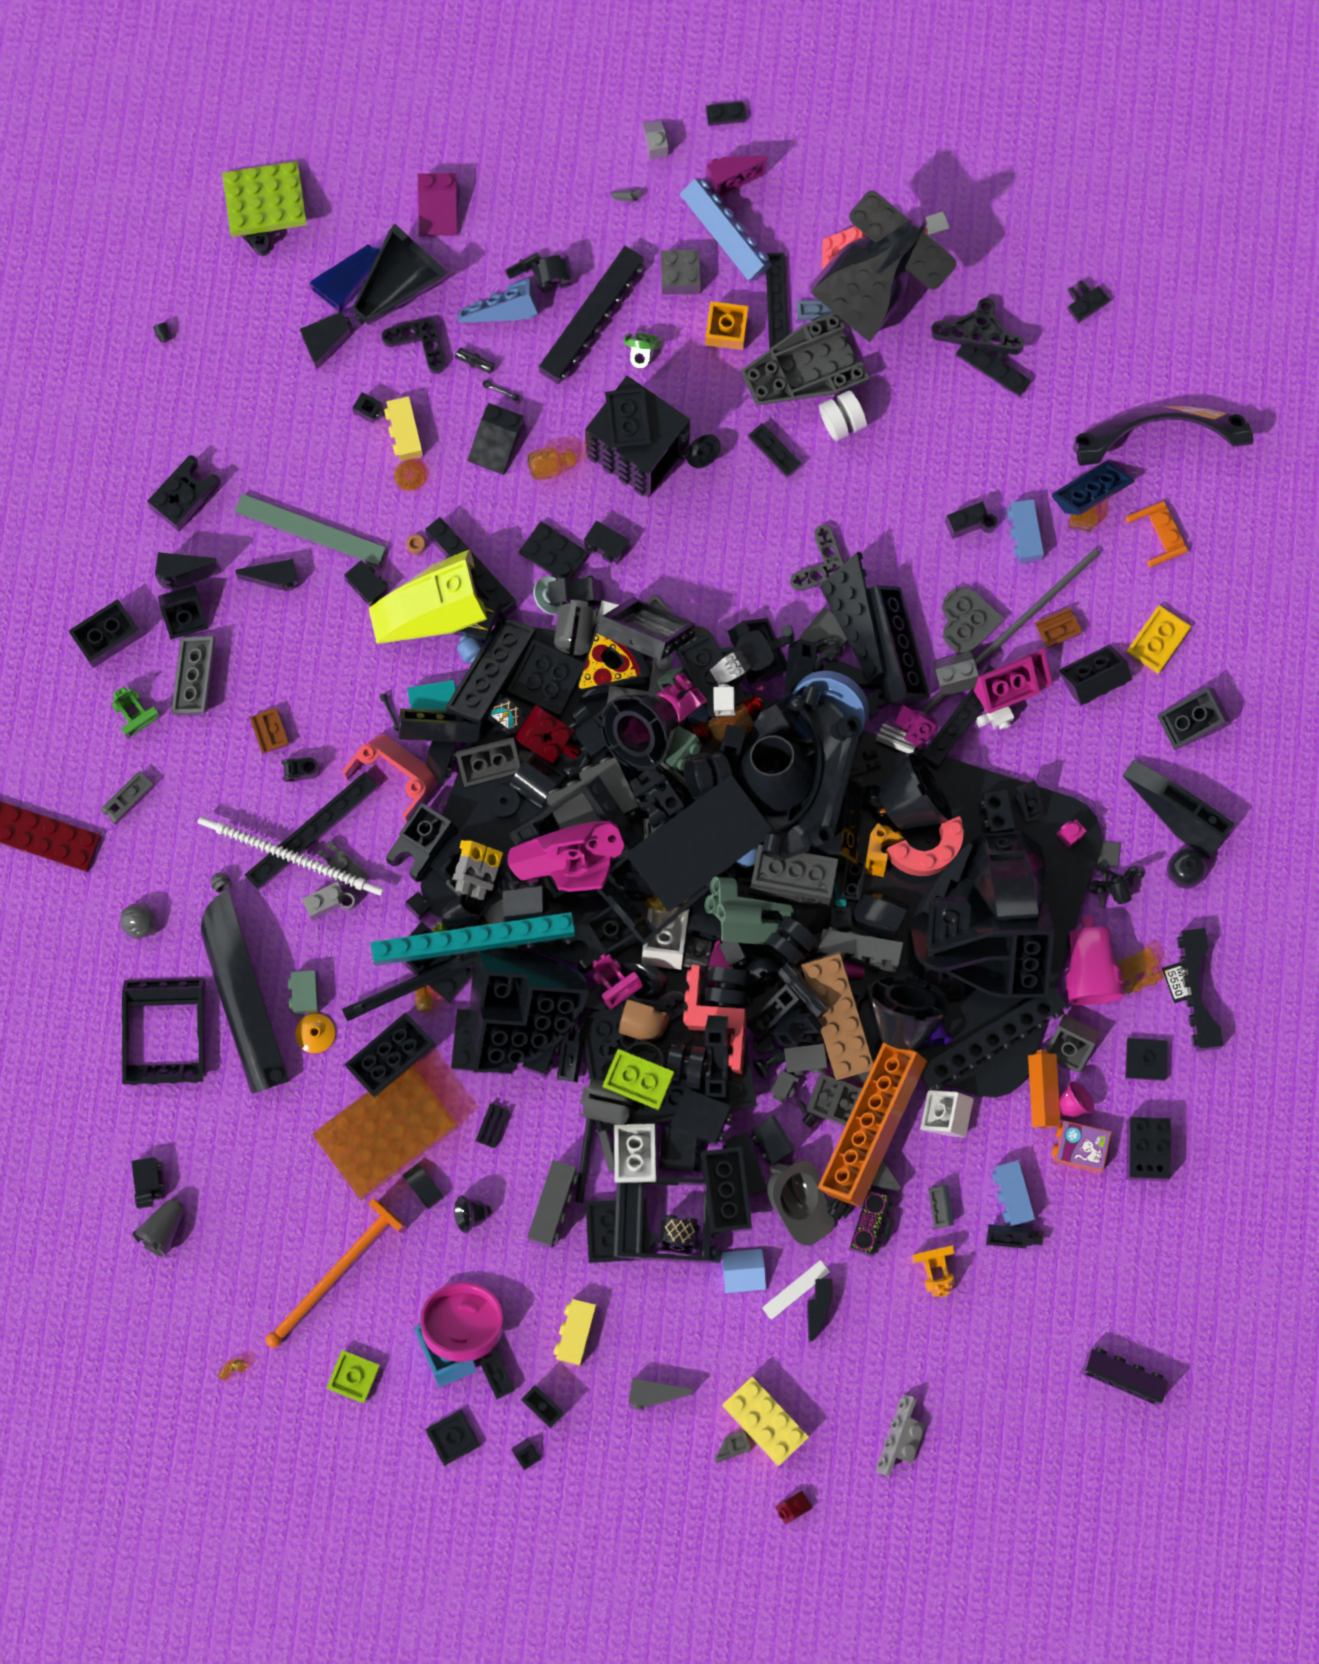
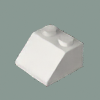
[920,1090,974,1137]

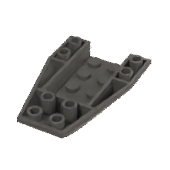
[740,312,870,406]

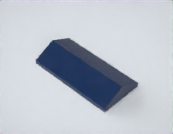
[1052,461,1135,515]

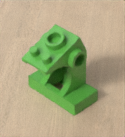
[111,687,160,739]

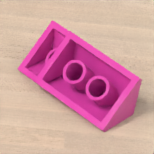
[974,648,1053,714]

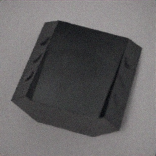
[659,1126,702,1172]

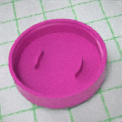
[421,1282,503,1362]

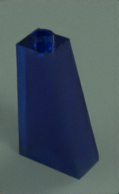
[309,244,380,312]

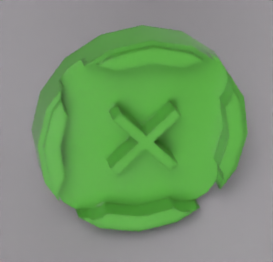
[623,333,662,368]

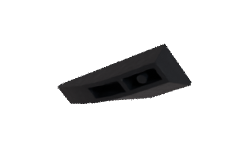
[1122,760,1235,860]

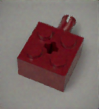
[514,705,579,763]

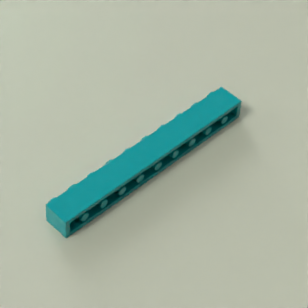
[370,912,575,966]

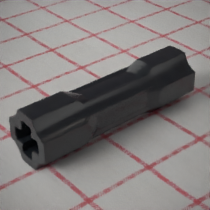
[778,962,830,1019]

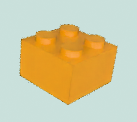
[705,301,748,350]

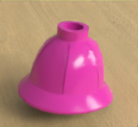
[1059,1081,1095,1117]

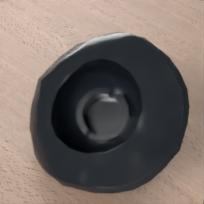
[619,963,667,1000]

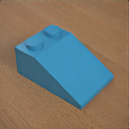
[414,1325,477,1388]

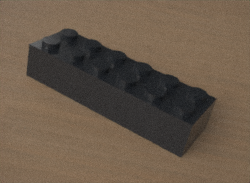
[869,585,930,705]

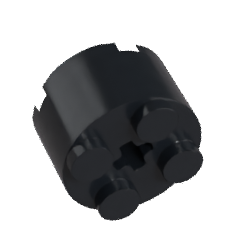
[531,255,574,293]

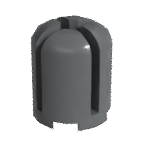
[554,600,598,655]
[579,1077,633,1125]

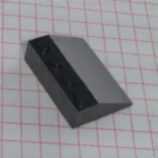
[344,1012,436,1098]

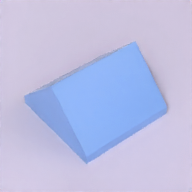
[722,1249,766,1293]

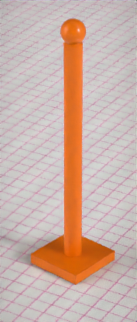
[265,1199,407,1348]

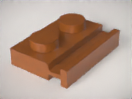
[1034,607,1082,649]
[249,708,289,755]

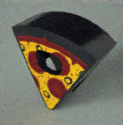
[578,622,650,698]

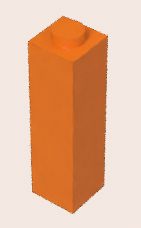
[1028,1050,1061,1128]

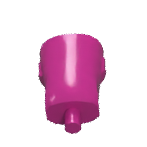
[1065,915,1125,1005]

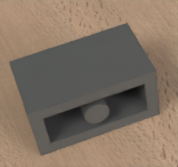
[784,1044,829,1076]

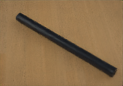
[575,1118,594,1203]

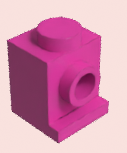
[1056,820,1087,848]

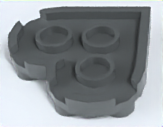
[942,588,1004,654]

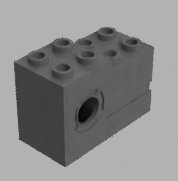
[546,757,639,830]
[750,845,838,908]

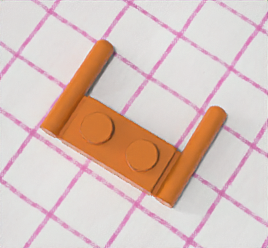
[1125,501,1188,567]

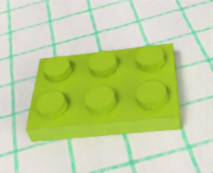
[602,1049,675,1110]

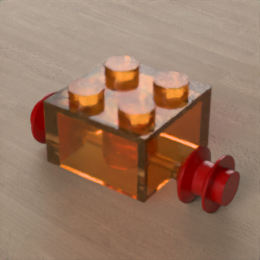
[688,694,764,750]

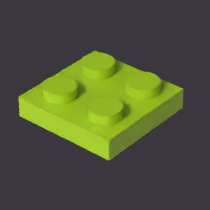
[326,1350,380,1404]

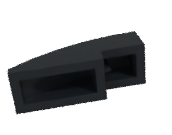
[807,1279,832,1342]

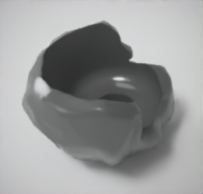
[120,903,158,940]

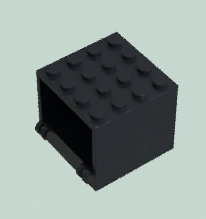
[585,375,690,498]

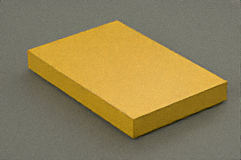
[1126,605,1191,674]

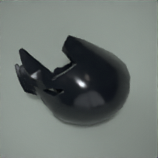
[440,894,491,930]

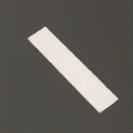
[762,1260,830,1320]

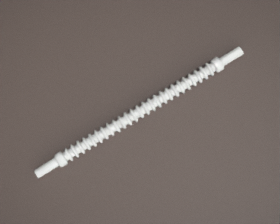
[198,816,384,896]

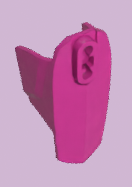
[508,821,624,892]

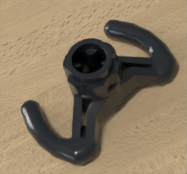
[1088,865,1146,904]

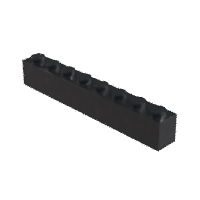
[539,246,645,384]

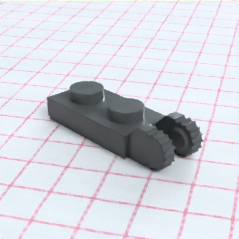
[317,841,370,892]

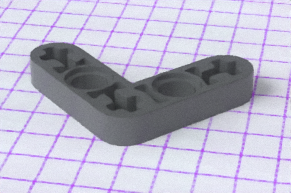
[790,525,843,592]

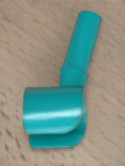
[833,882,846,908]

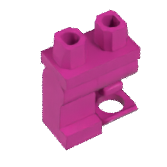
[657,672,707,725]

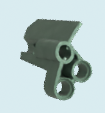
[705,877,794,944]

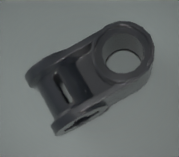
[241,232,272,256]
[281,757,320,782]

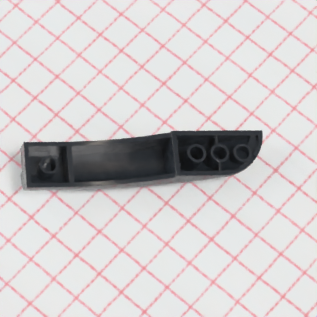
[201,890,290,1094]

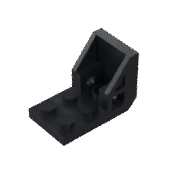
[401,922,473,1003]

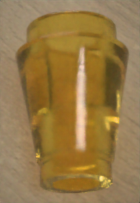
[414,986,434,1013]

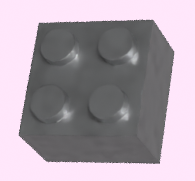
[660,249,700,295]

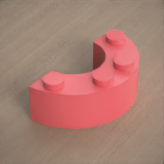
[885,816,963,876]

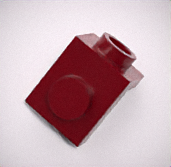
[775,1491,813,1524]

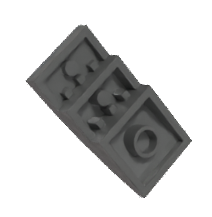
[806,1074,862,1127]

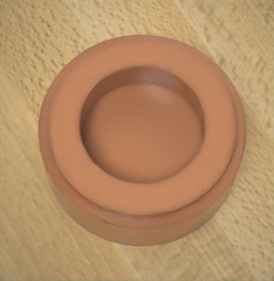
[406,534,426,555]

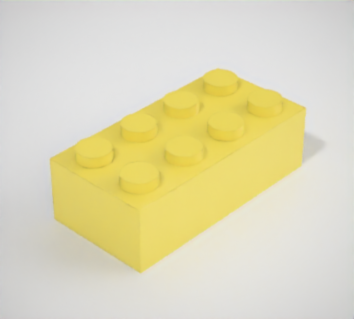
[722,1377,809,1466]

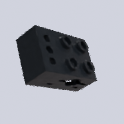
[1126,1117,1171,1182]

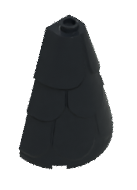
[352,224,449,325]

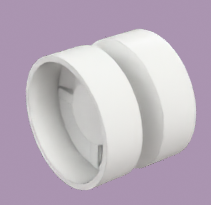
[819,390,867,442]

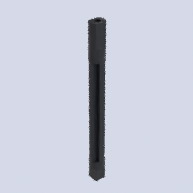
[342,951,477,1022]

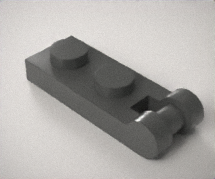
[100,771,154,824]

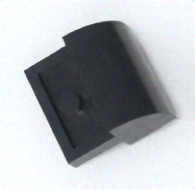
[509,752,566,808]

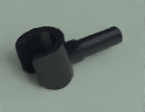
[797,1099,816,1128]

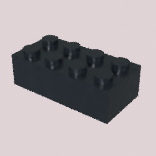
[700,1147,752,1235]

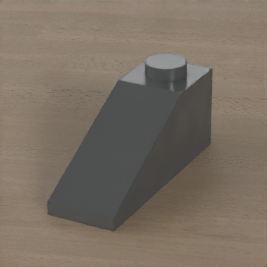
[628,1378,693,1410]

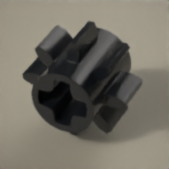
[826,1197,851,1221]

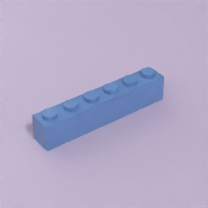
[680,178,772,281]

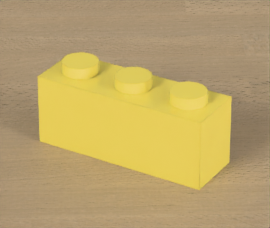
[384,396,423,462]
[554,1299,596,1366]

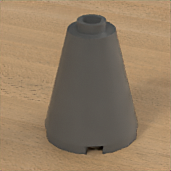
[131,1199,184,1257]

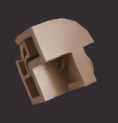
[619,1000,670,1043]

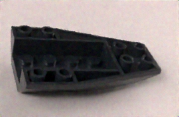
[965,830,1047,920]

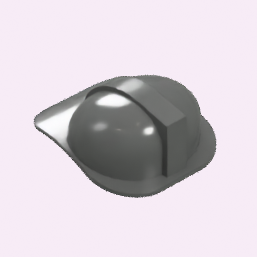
[767,1160,834,1245]

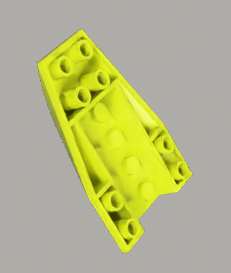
[369,550,487,644]

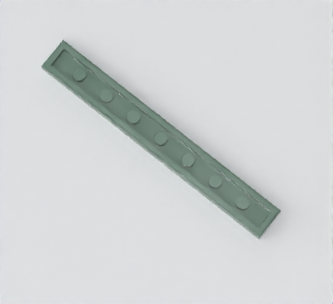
[234,494,386,567]

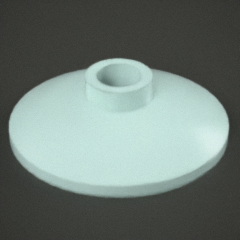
[533,576,559,614]

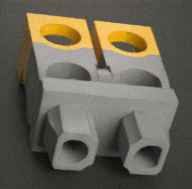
[453,841,503,900]

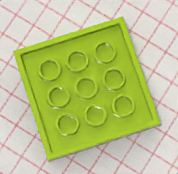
[222,161,307,237]

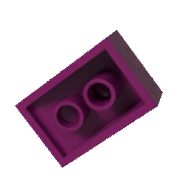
[706,155,768,197]
[418,173,457,236]

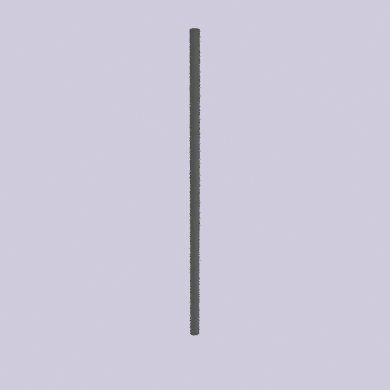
[899,549,1099,733]

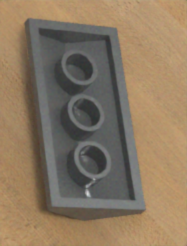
[171,636,216,716]

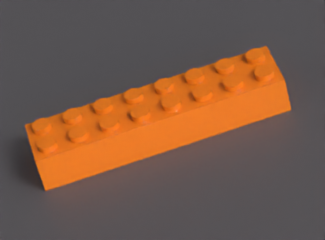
[818,1042,927,1208]

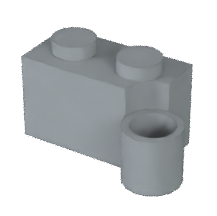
[302,882,356,921]

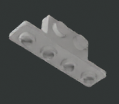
[876,1394,926,1476]

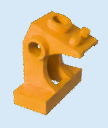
[864,824,903,877]
[911,1245,955,1297]

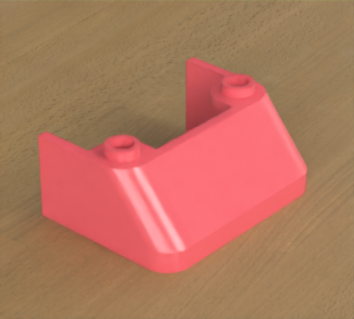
[342,734,439,823]

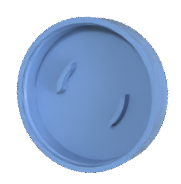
[792,671,869,739]

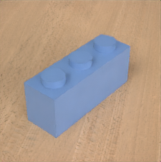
[1006,499,1044,563]
[991,1160,1035,1226]

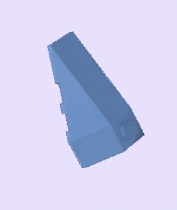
[458,278,538,323]

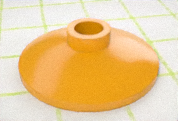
[295,1014,335,1054]

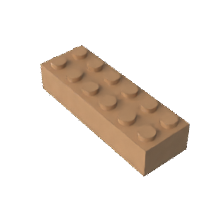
[801,951,874,1080]

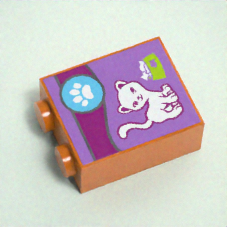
[1051,1121,1111,1173]

